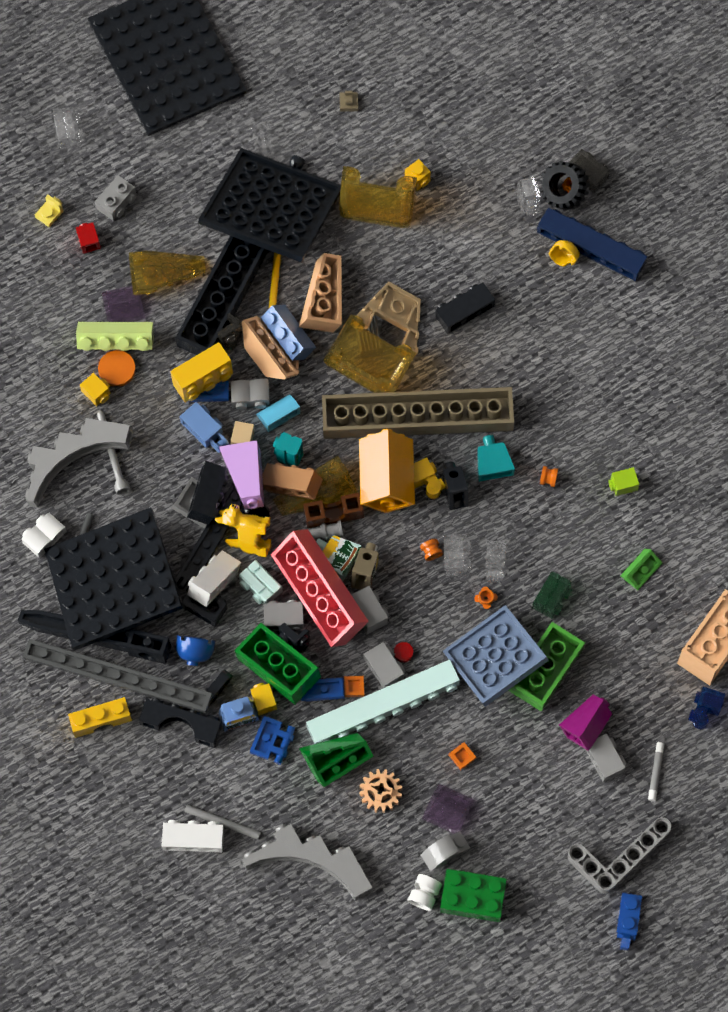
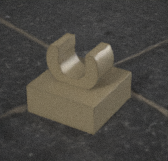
[340,91,358,112]

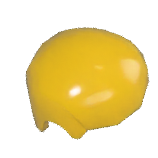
[549,240,579,267]

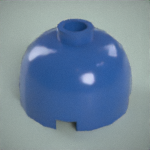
[176,635,215,666]

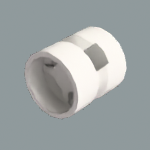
[408,874,442,911]

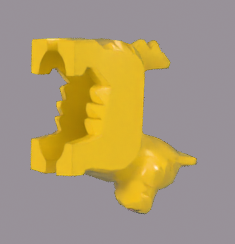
[215,504,272,557]

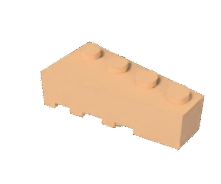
[299,253,342,333]

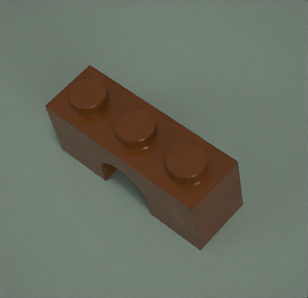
[303,492,364,529]

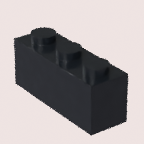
[435,282,495,334]
[187,461,228,525]

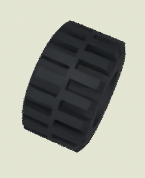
[539,161,590,209]

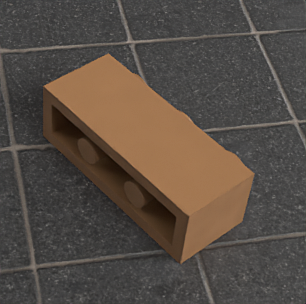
[262,463,323,500]

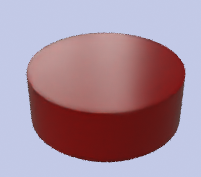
[394,642,413,663]

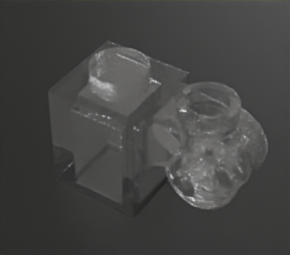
[485,540,506,583]

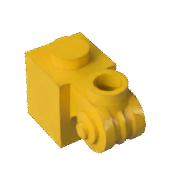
[414,457,445,499]

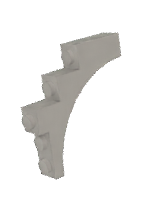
[25,418,133,508]
[242,824,373,901]

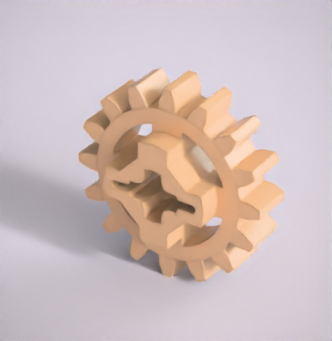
[359,769,402,813]

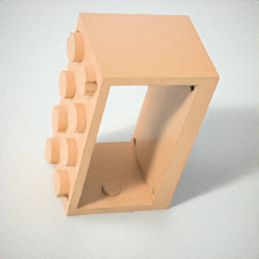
[677,589,728,686]

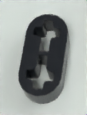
[206,669,233,704]

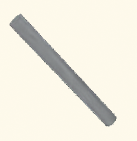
[184,805,261,840]

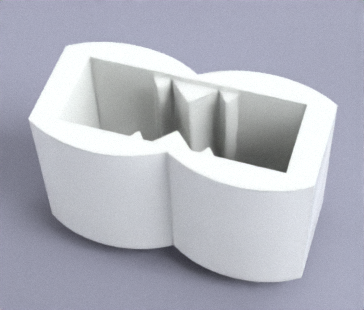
[22,513,67,558]

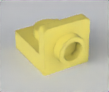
[35,195,63,227]

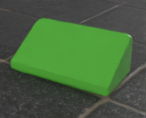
[620,549,662,590]

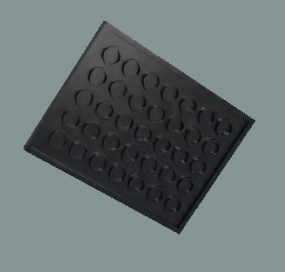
[87,0,247,136]

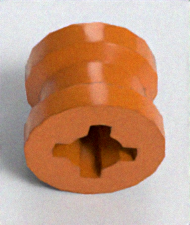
[540,466,558,487]
[420,539,443,561]

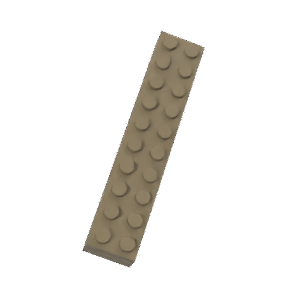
[322,387,514,439]

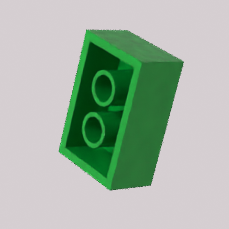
[440,869,507,922]

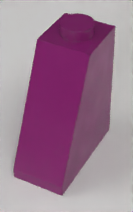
[559,694,612,751]

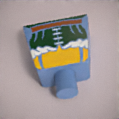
[218,696,260,732]

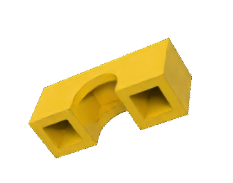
[68,697,132,738]

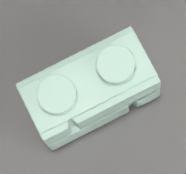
[239,560,283,604]

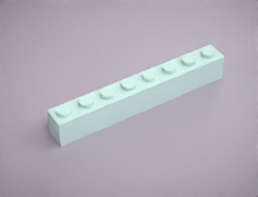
[306,660,460,744]

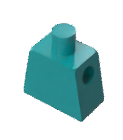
[477,435,515,482]

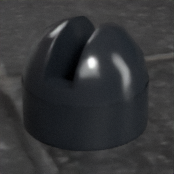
[289,155,305,170]

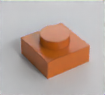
[344,676,364,697]
[448,742,476,771]

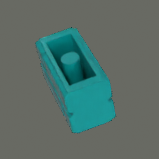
[273,432,304,466]

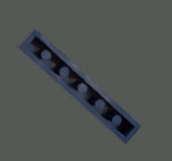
[537,208,647,281]

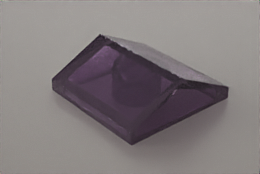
[101,284,145,322]
[422,784,475,834]

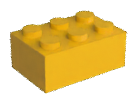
[170,342,233,402]

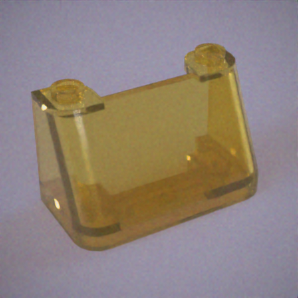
[339,166,417,228]
[323,314,416,393]

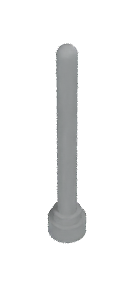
[97,411,131,495]

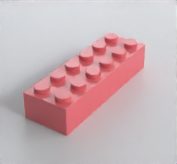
[271,529,369,647]

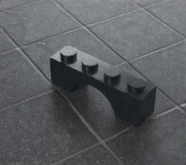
[139,698,222,748]

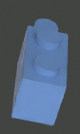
[179,402,229,453]

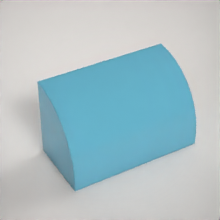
[256,394,300,432]

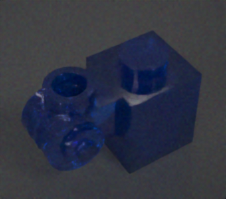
[688,686,726,730]

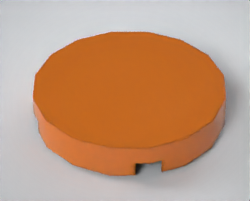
[98,350,136,387]

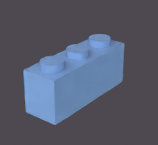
[261,305,316,361]

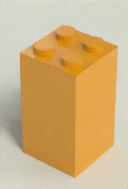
[359,429,415,513]

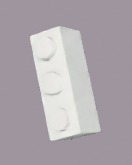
[187,550,241,607]
[162,820,224,852]

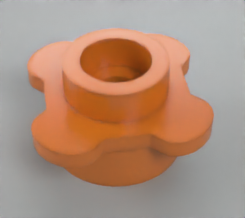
[474,587,498,609]

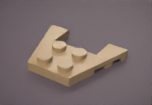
[351,282,421,356]

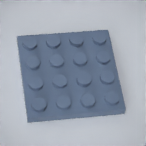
[443,605,549,707]

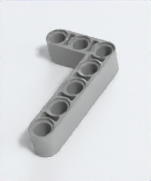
[567,817,671,894]

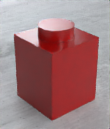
[75,222,101,254]

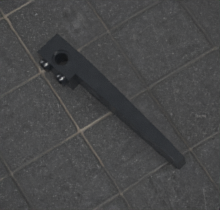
[18,610,172,664]

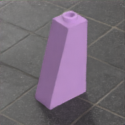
[220,440,264,509]

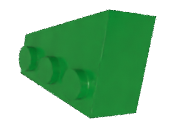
[299,733,374,788]

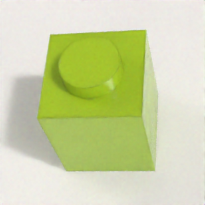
[608,467,639,496]

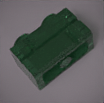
[532,571,573,619]

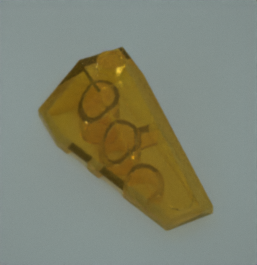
[129,251,206,295]

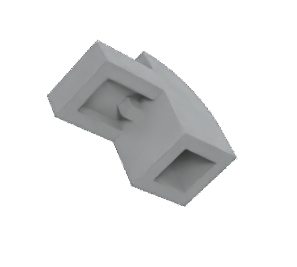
[421,831,470,872]

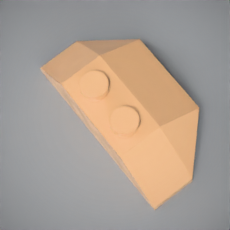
[242,316,299,380]

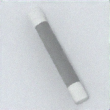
[648,742,664,802]

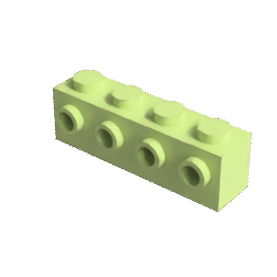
[76,322,154,351]

